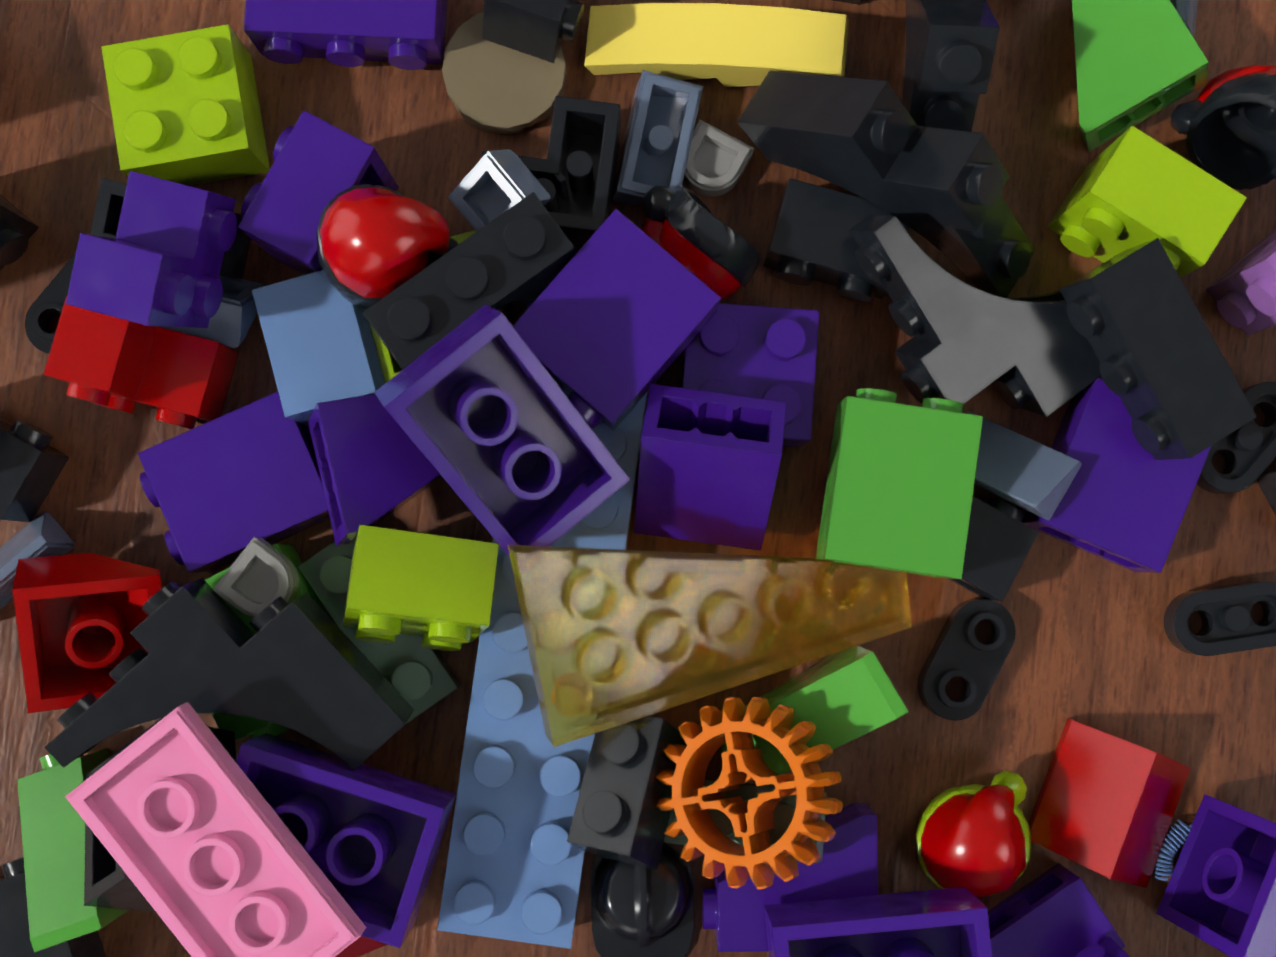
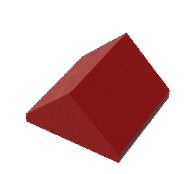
[1028,718,1191,888]

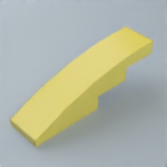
[584,3,849,87]

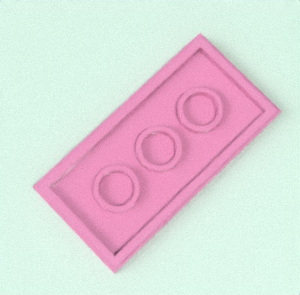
[65,702,366,957]

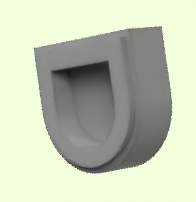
[683,120,754,197]
[213,537,299,617]

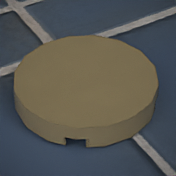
[442,12,567,135]

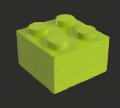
[101,24,270,186]
[1047,126,1247,278]
[342,525,499,651]

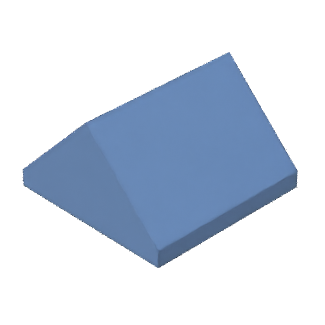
[252,270,385,426]

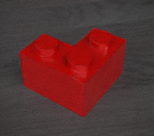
[43,296,239,429]

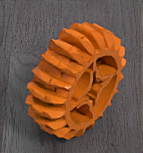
[656,697,843,890]

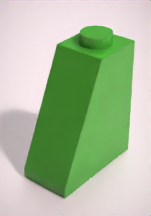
[1072,0,1209,152]
[721,644,909,774]
[17,748,129,952]

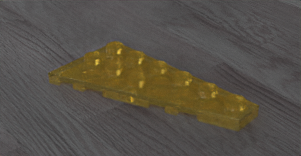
[508,545,912,747]

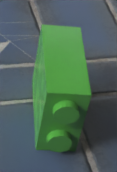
[816,388,983,579]

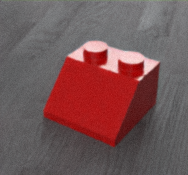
[12,553,162,713]

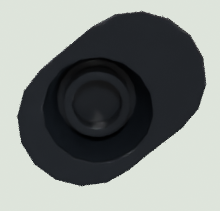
[591,842,694,957]

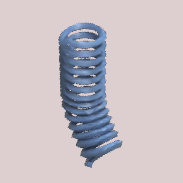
[1154,819,1192,881]

